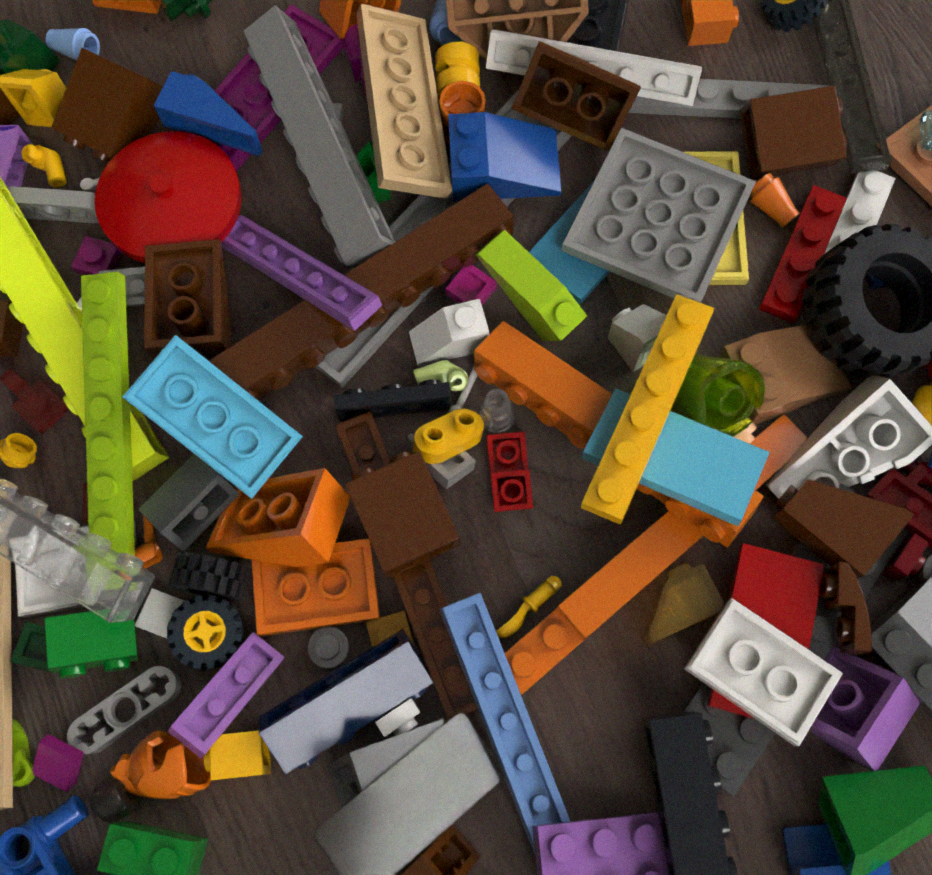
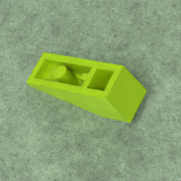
[475,230,587,341]

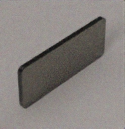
[314,714,504,875]

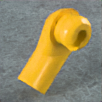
[21,144,67,188]

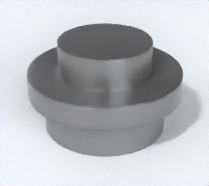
[308,627,349,669]

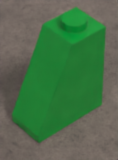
[817,765,932,875]

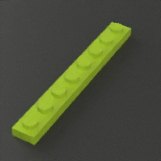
[81,272,136,591]

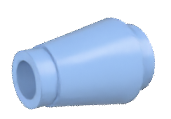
[46,28,100,61]

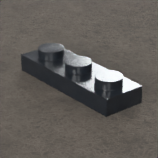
[334,379,452,422]

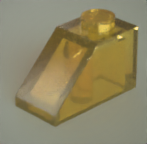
[643,562,725,647]

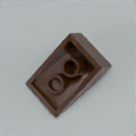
[144,239,232,361]

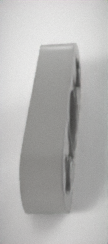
[7,186,99,223]
[67,666,182,754]

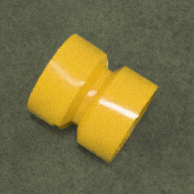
[435,42,480,102]

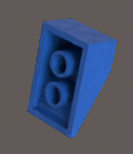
[448,112,561,202]

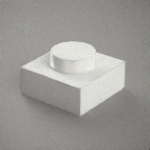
[375,698,421,737]

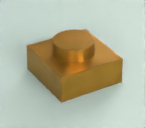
[366,610,415,647]

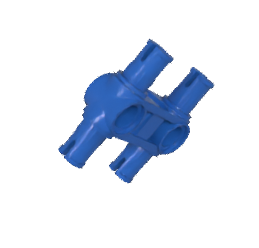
[0,795,114,875]

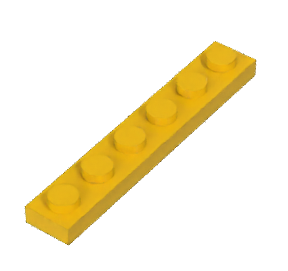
[581,294,714,525]

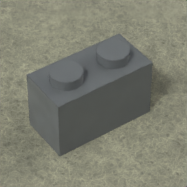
[138,454,240,552]

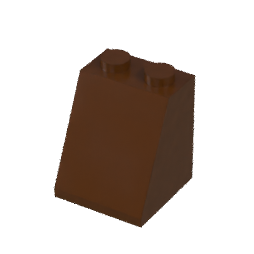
[51,48,163,163]

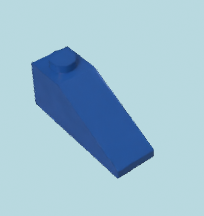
[153,71,263,156]

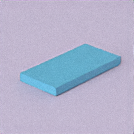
[123,335,303,499]
[582,389,770,526]

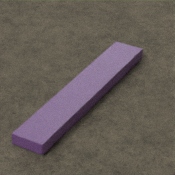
[222,215,382,331]

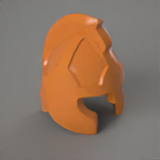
[110,730,211,800]

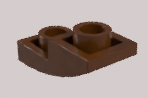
[820,562,872,655]

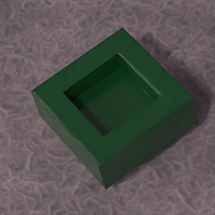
[10,622,51,673]

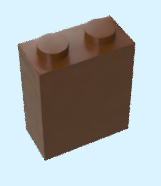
[739,85,848,179]
[345,451,461,579]

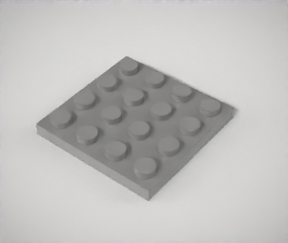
[561,128,756,303]

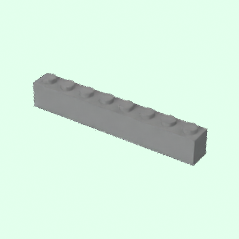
[244,5,395,268]

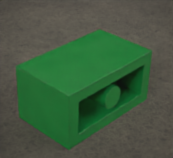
[45,606,138,679]
[97,820,208,875]

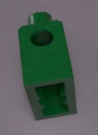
[0,19,60,75]

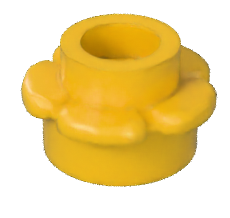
[0,433,37,468]

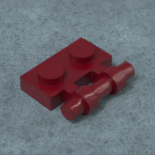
[867,460,932,548]

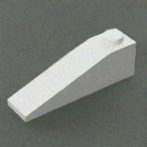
[766,375,932,498]

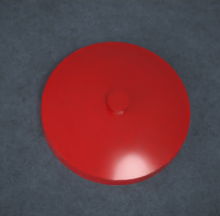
[94,131,242,264]

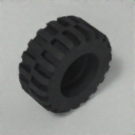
[802,224,932,378]

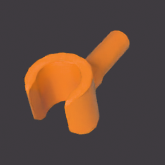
[135,515,163,569]

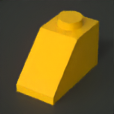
[0,69,66,127]

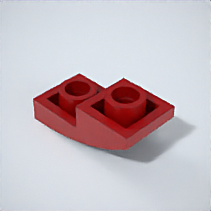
[486,431,533,512]

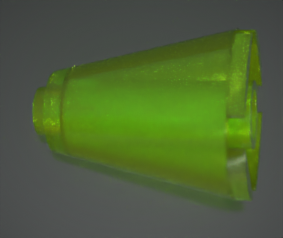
[676,354,765,437]

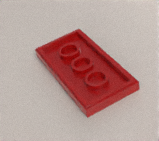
[707,543,824,720]

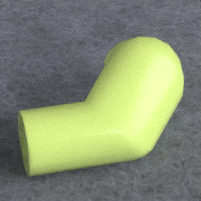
[413,360,469,392]

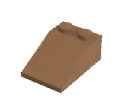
[715,324,852,426]

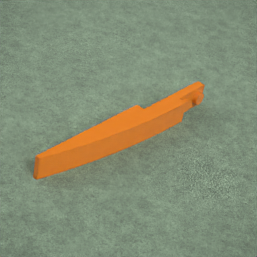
[505,414,808,696]

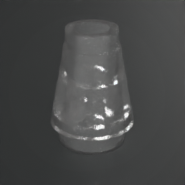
[478,389,516,432]

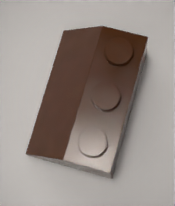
[511,41,641,152]

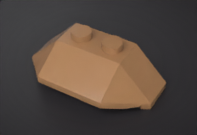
[446,0,589,60]

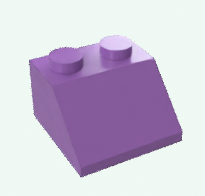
[809,646,921,771]

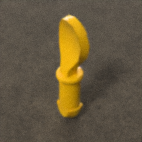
[496,575,562,638]

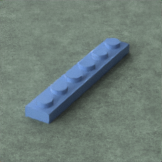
[439,593,570,853]

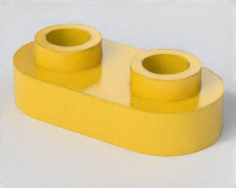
[413,409,484,464]

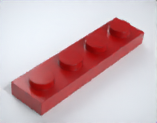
[758,185,847,324]

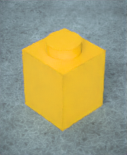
[204,730,271,781]

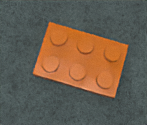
[252,539,380,637]

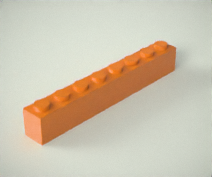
[474,321,764,548]

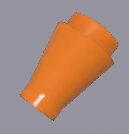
[750,173,800,228]

